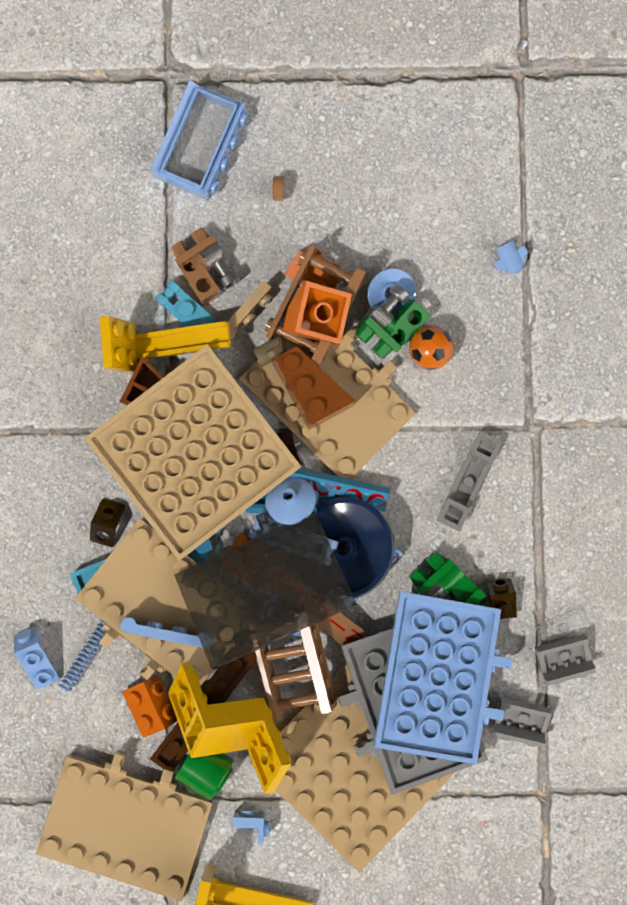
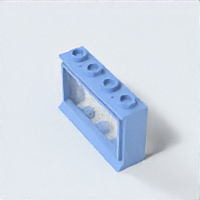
[150,80,249,200]

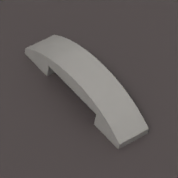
[436,430,503,532]

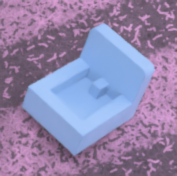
[233,808,270,844]

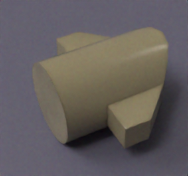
[253,335,287,367]

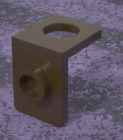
[90,499,125,547]

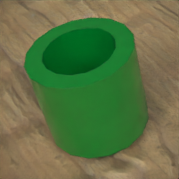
[174,753,234,800]

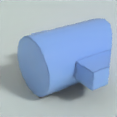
[494,241,528,273]

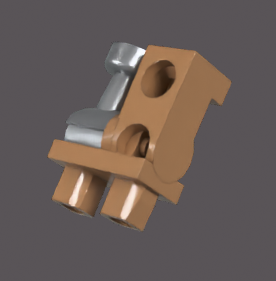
[172,227,241,307]

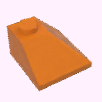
[282,281,352,344]

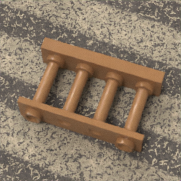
[264,245,367,365]
[247,606,338,722]

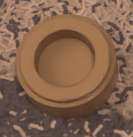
[273,176,283,201]

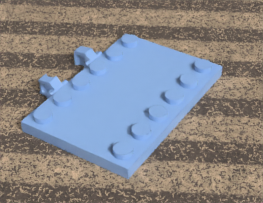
[373,591,513,765]

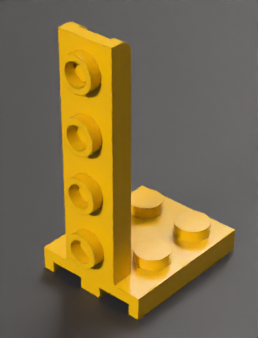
[99,316,231,374]
[195,864,313,905]

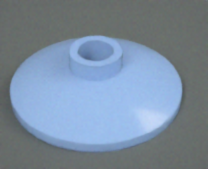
[367,268,416,316]
[265,477,316,525]

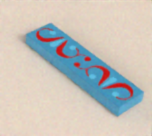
[289,468,390,512]

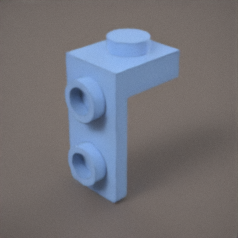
[14,626,60,689]

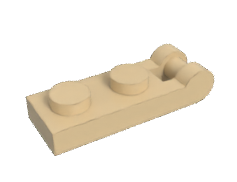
[228,281,272,343]

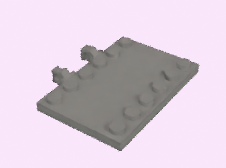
[337,627,488,795]

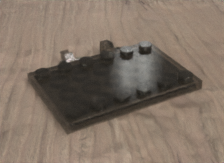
[174,511,357,670]

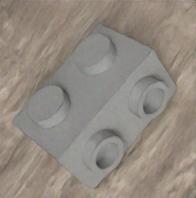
[535,634,596,685]
[494,697,552,748]

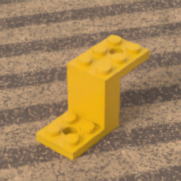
[168,662,291,794]

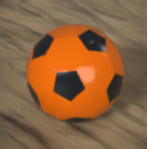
[409,325,454,370]

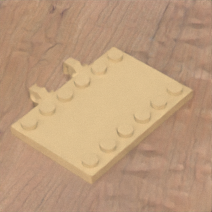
[239,326,416,479]
[75,518,259,686]
[36,750,213,901]

